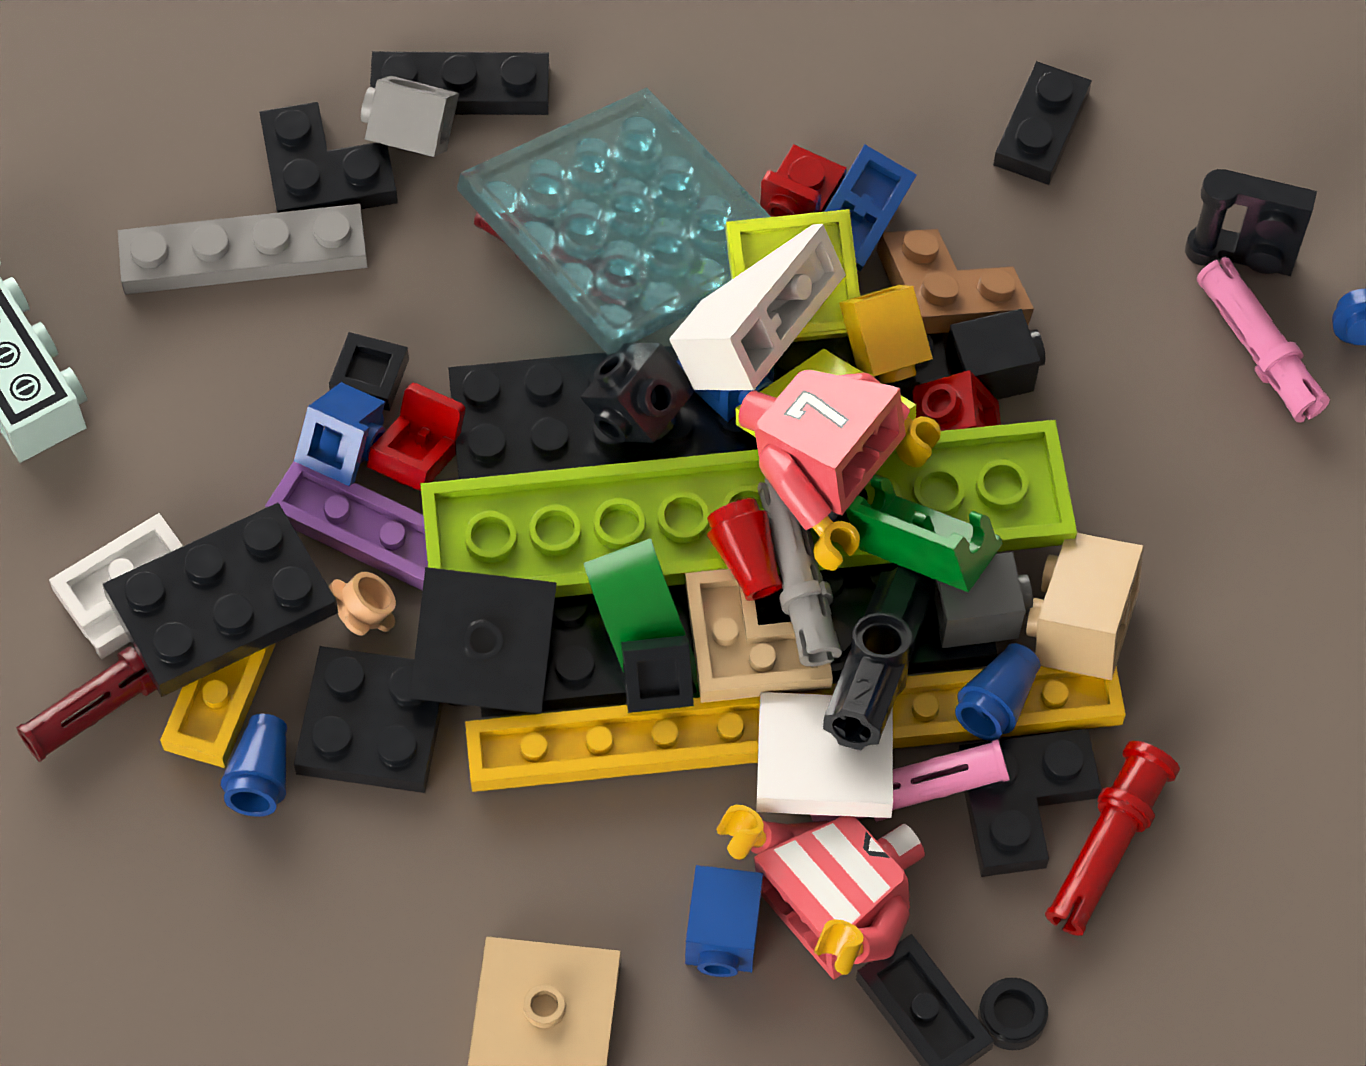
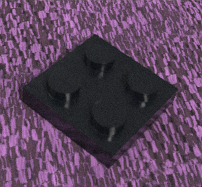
[294,646,443,793]

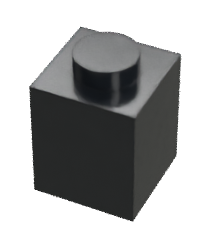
[945,309,1046,400]

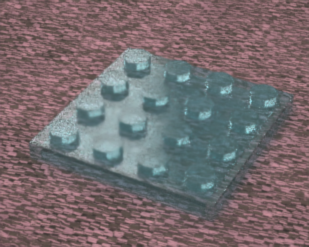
[457,87,771,355]

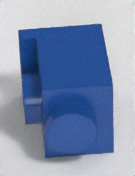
[294,382,385,486]

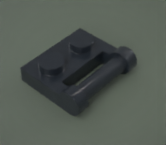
[1185,169,1317,276]

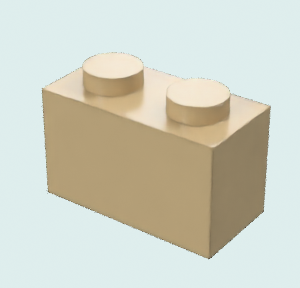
[1026,533,1143,680]

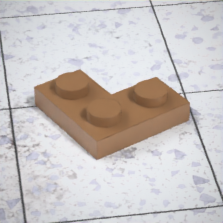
[876,229,1034,334]

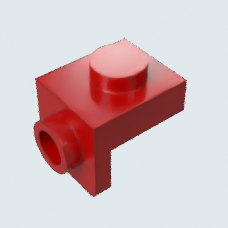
[367,383,466,491]

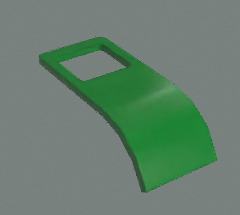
[583,538,700,698]

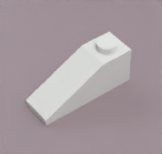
[669,224,846,390]

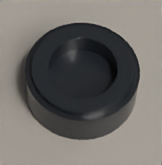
[978,978,1048,1050]

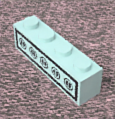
[0,261,87,463]

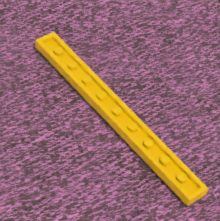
[465,666,1126,792]

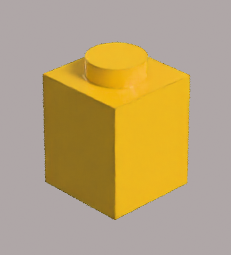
[839,285,933,384]

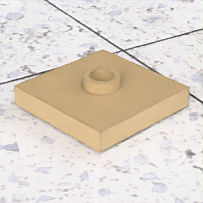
[468,937,621,1066]

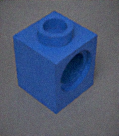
[685,865,763,977]

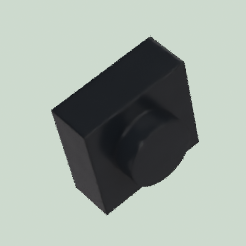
[329,332,409,411]
[621,635,694,713]

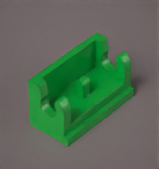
[846,474,1003,593]

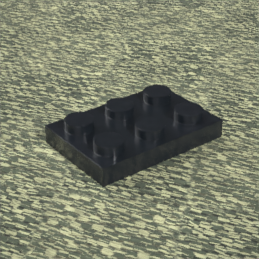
[102,502,338,697]

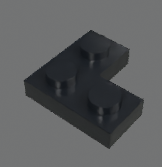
[259,102,398,213]
[958,728,1101,877]

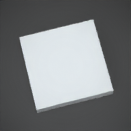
[756,692,893,818]

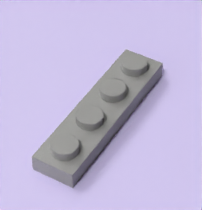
[118,204,368,294]

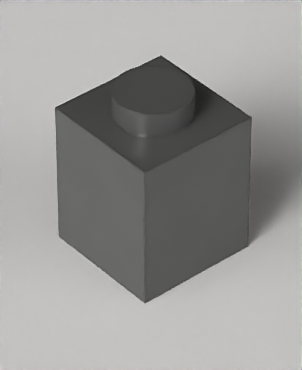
[932,552,1033,648]

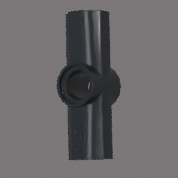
[823,565,935,751]

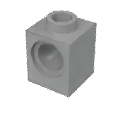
[361,76,459,157]

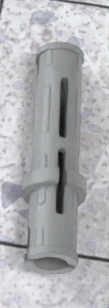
[757,478,842,667]

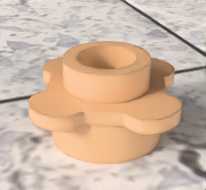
[329,572,396,636]

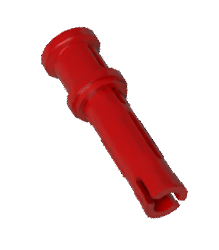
[1045,740,1180,936]

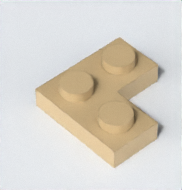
[685,569,833,703]

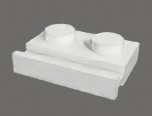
[49,513,183,660]

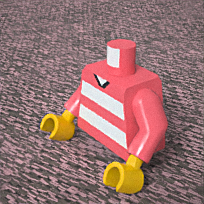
[739,370,941,571]
[716,804,925,980]

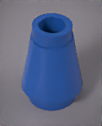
[955,643,1041,741]
[221,714,287,817]

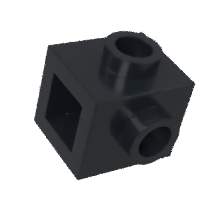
[580,343,695,443]

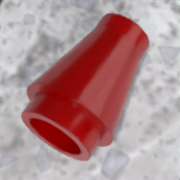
[707,498,783,601]

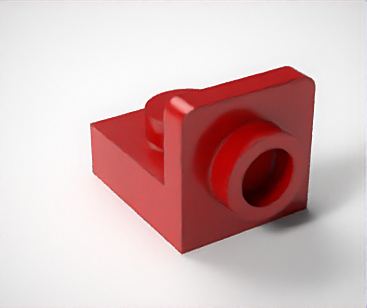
[760,144,847,217]
[913,370,1001,431]

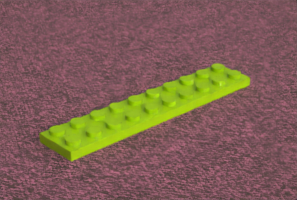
[420,420,1077,597]

